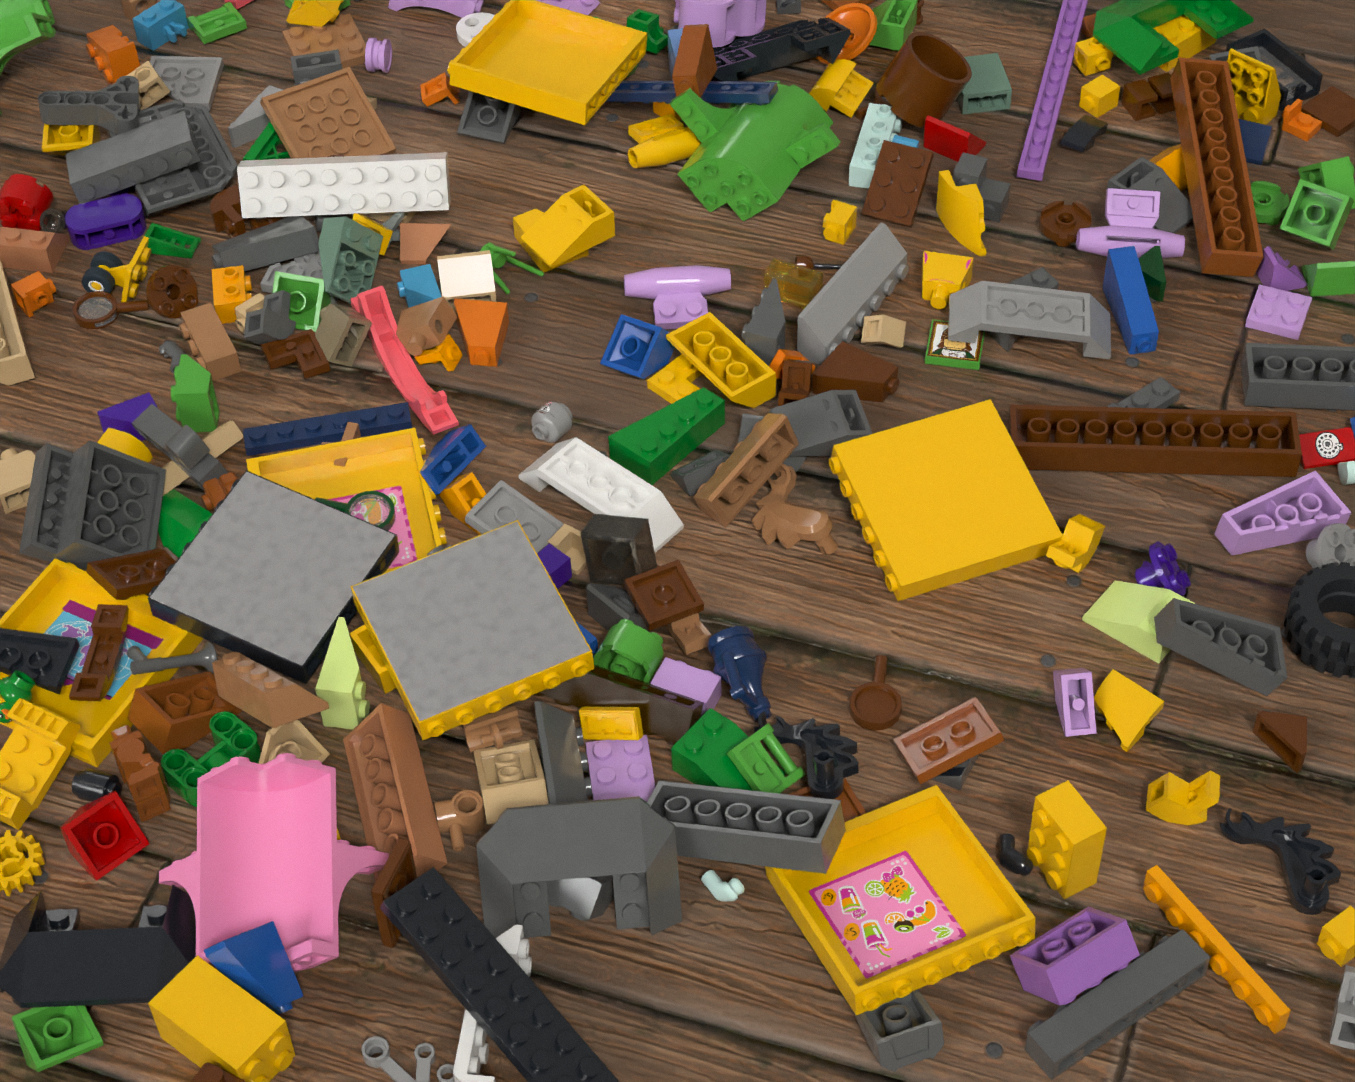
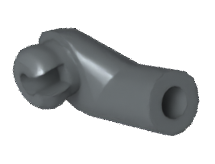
[159,340,186,374]

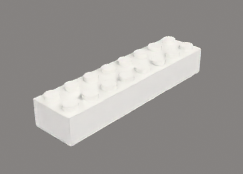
[237,152,451,218]

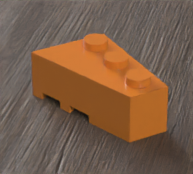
[85,25,140,84]

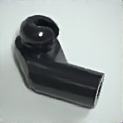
[999,834,1033,876]

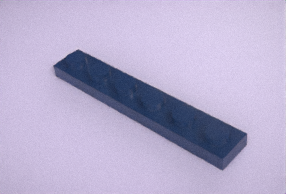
[243,402,412,456]

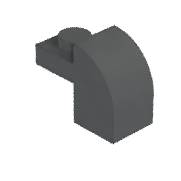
[244,290,296,345]

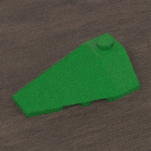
[158,489,212,558]

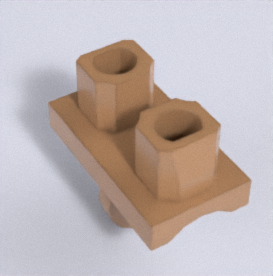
[462,706,523,753]

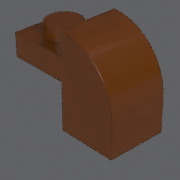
[210,184,249,237]
[778,359,813,406]

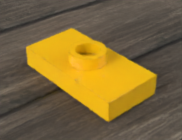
[579,707,643,740]

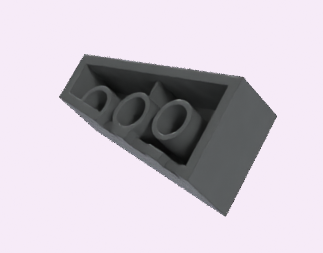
[1154,598,1287,696]

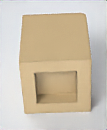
[861,315,906,348]
[547,523,594,574]

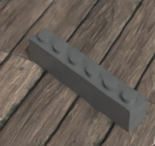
[1025,929,1211,1080]

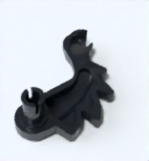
[754,711,859,799]
[1220,808,1341,915]

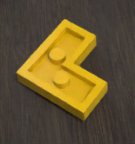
[647,354,703,404]

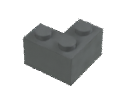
[953,152,1011,223]

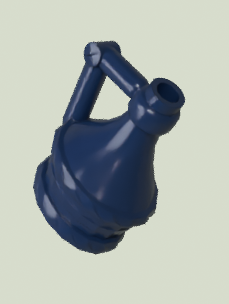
[707,626,772,722]

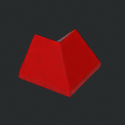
[60,791,150,881]

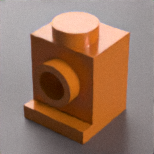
[11,271,57,318]

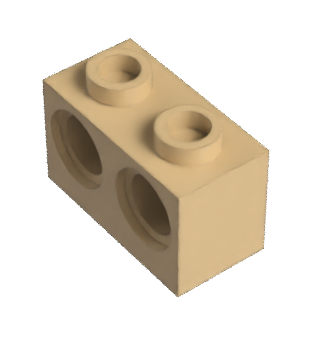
[126,61,170,110]

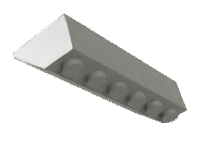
[797,222,909,365]

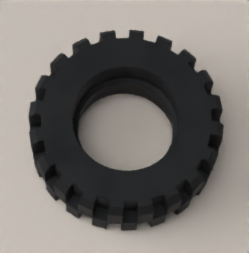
[1284,562,1355,678]

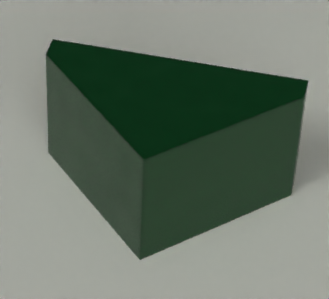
[1138,246,1166,302]

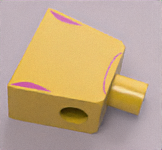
[922,251,974,309]

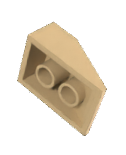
[473,740,549,824]

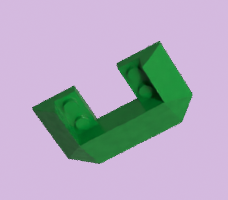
[1093,0,1254,75]

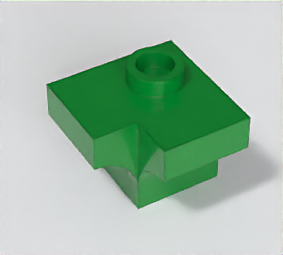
[626,9,668,54]

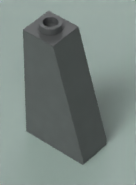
[211,216,319,271]

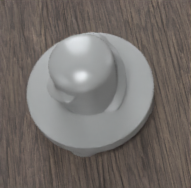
[1306,523,1355,569]

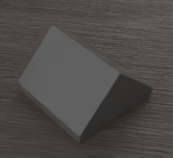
[586,583,650,632]

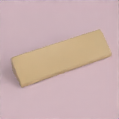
[161,420,244,496]

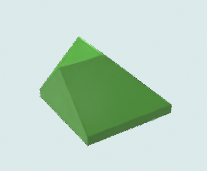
[12,1005,104,1072]

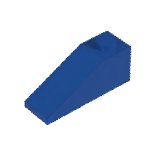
[420,424,486,495]

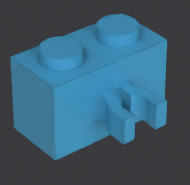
[132,0,189,51]

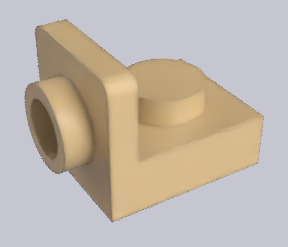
[234,293,264,334]

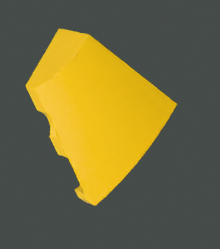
[1094,669,1164,752]

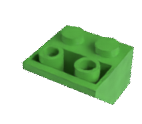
[869,0,918,51]
[171,354,220,432]

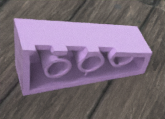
[1214,470,1351,555]

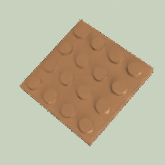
[260,67,396,159]

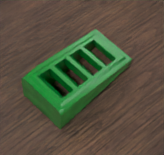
[145,223,201,258]

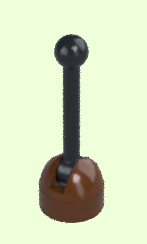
[795,255,843,276]

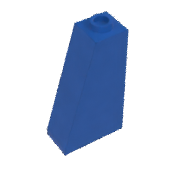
[1102,246,1159,355]

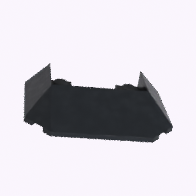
[713,17,851,81]
[0,885,196,1008]

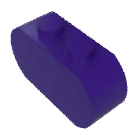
[65,193,147,250]

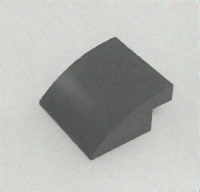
[19,440,166,569]

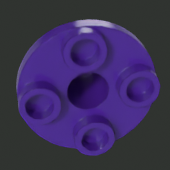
[1135,541,1191,596]

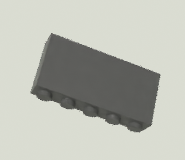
[66,110,201,204]

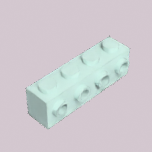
[849,103,902,189]

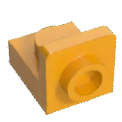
[414,334,462,372]

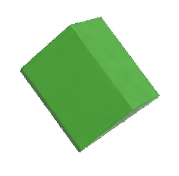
[1302,261,1355,297]
[272,271,331,332]

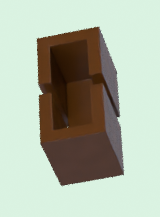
[1122,72,1175,121]

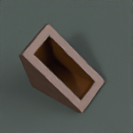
[1253,711,1307,773]

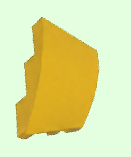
[936,170,987,256]

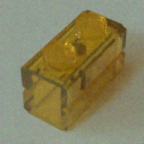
[764,258,823,309]

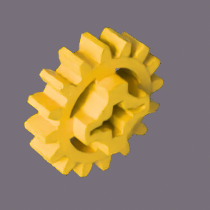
[0,830,45,896]

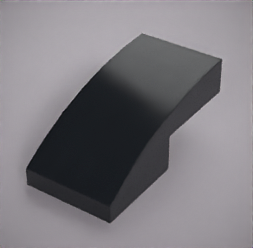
[1061,115,1108,152]

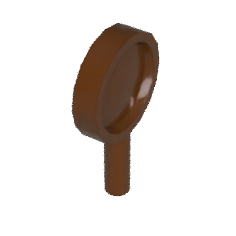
[849,655,902,731]

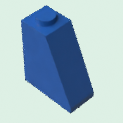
[204,921,304,1015]

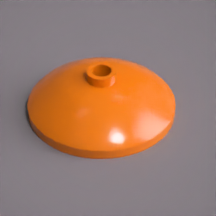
[816,3,877,65]

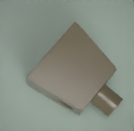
[315,303,372,367]

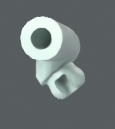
[701,870,745,902]

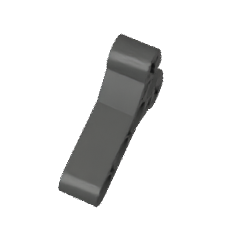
[38,76,141,135]
[131,404,228,491]

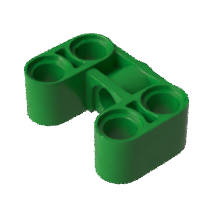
[161,711,261,807]

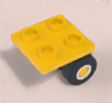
[82,236,151,302]

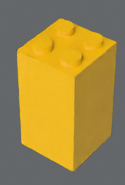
[148,955,295,1082]

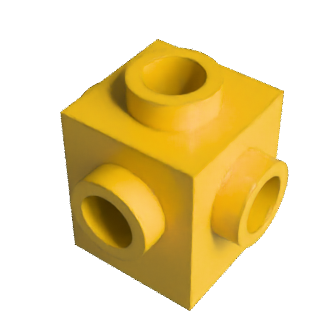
[1073,37,1114,76]

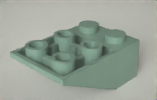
[318,216,383,304]

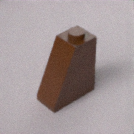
[812,341,900,403]

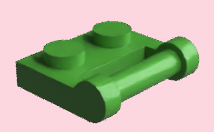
[187,2,247,44]
[726,723,806,794]

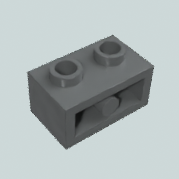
[290,49,342,86]

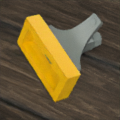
[352,212,404,255]

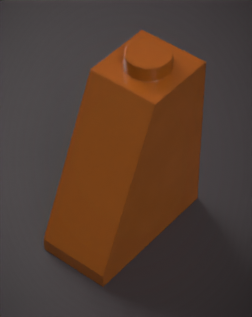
[672,24,717,98]

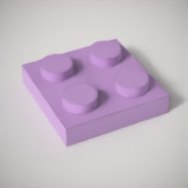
[1245,284,1312,340]

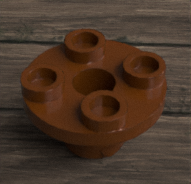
[146,265,198,319]

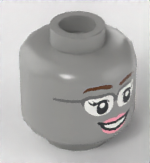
[531,401,572,443]

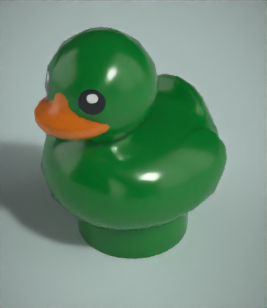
[0,670,36,723]

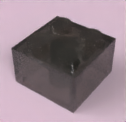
[580,514,657,585]

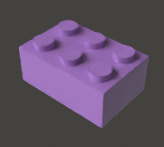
[1010,906,1140,1006]

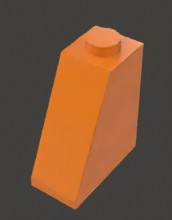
[454,298,509,367]

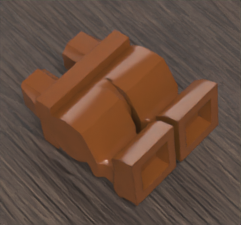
[109,725,171,822]

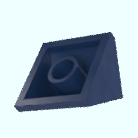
[1238,119,1274,165]

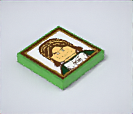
[925,319,985,370]

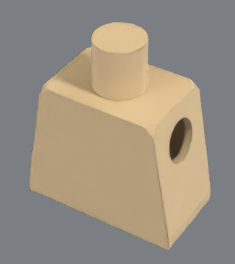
[0,448,35,514]

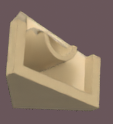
[258,720,330,764]

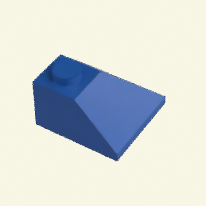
[600,314,675,379]

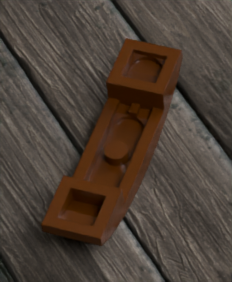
[69,604,129,702]

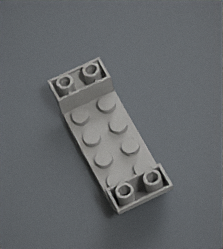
[948,281,1111,359]

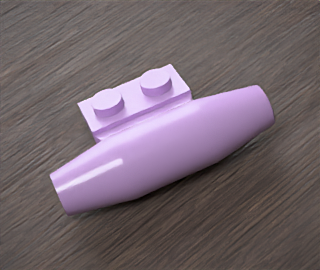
[1076,188,1185,259]
[624,265,731,329]

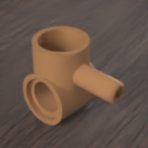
[434,790,486,852]

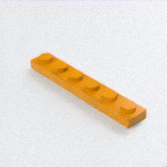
[1143,865,1291,1034]

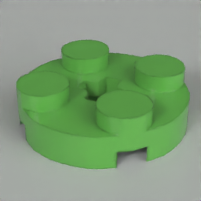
[1251,181,1289,226]

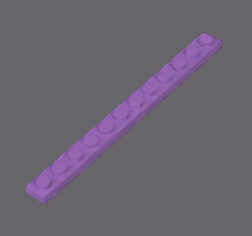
[1017,0,1089,181]

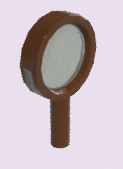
[72,291,149,329]

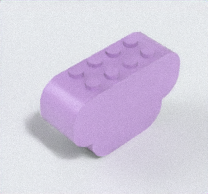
[674,0,766,47]

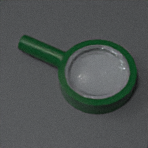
[315,491,396,531]

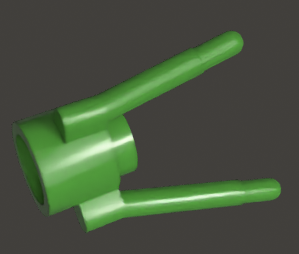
[480,242,544,294]

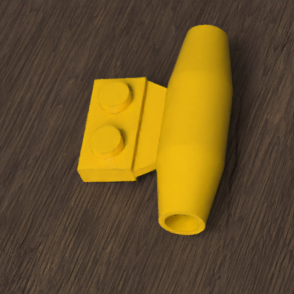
[628,114,701,168]

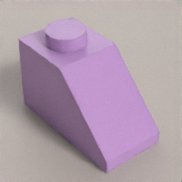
[1053,668,1097,737]

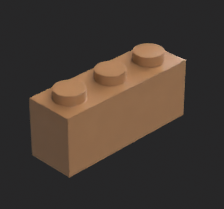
[179,302,241,381]

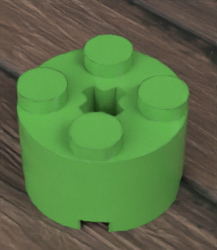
[593,619,664,683]

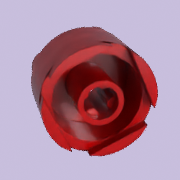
[0,174,54,231]

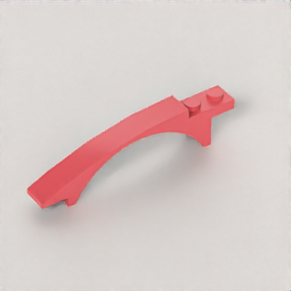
[350,286,459,435]

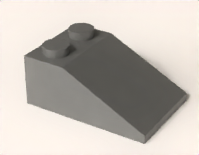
[457,91,523,144]

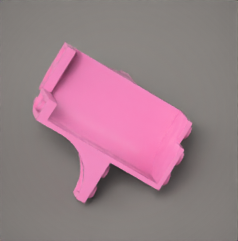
[159,753,389,972]

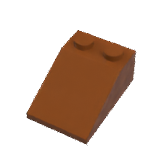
[127,671,243,754]

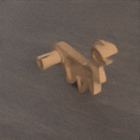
[751,463,838,555]

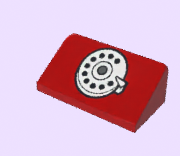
[1299,427,1355,469]

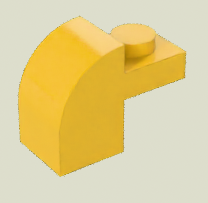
[1046,514,1105,573]
[1146,770,1220,825]

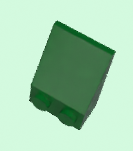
[671,708,785,791]

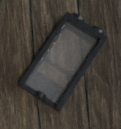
[1226,29,1323,111]

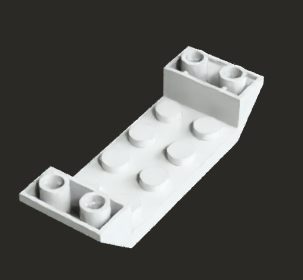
[519,437,684,562]
[453,925,532,1082]

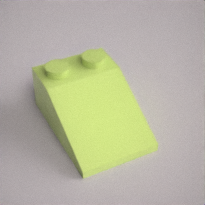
[1082,580,1195,664]
[315,617,370,729]

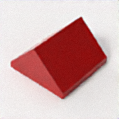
[923,115,987,162]

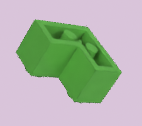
[1298,156,1355,209]

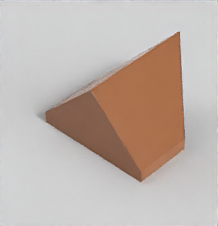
[400,223,451,264]

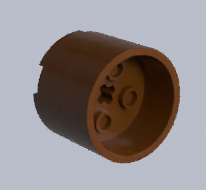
[876,32,972,127]

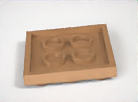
[282,14,366,69]

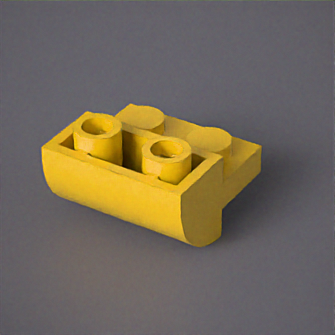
[809,59,874,118]

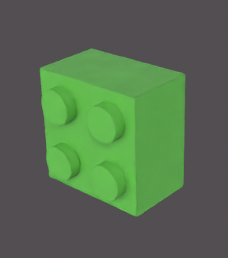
[1279,179,1354,250]

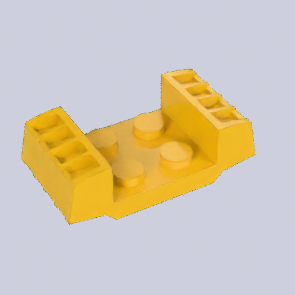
[0,698,81,830]

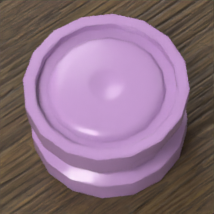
[365,38,392,73]

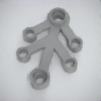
[361,1036,454,1082]

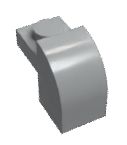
[1330,965,1355,1050]

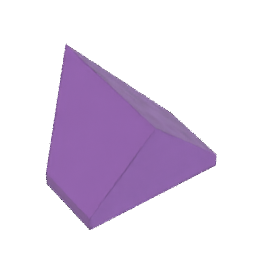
[1256,246,1308,291]

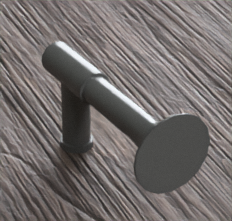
[127,642,217,675]

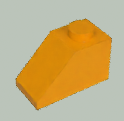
[439,472,486,535]

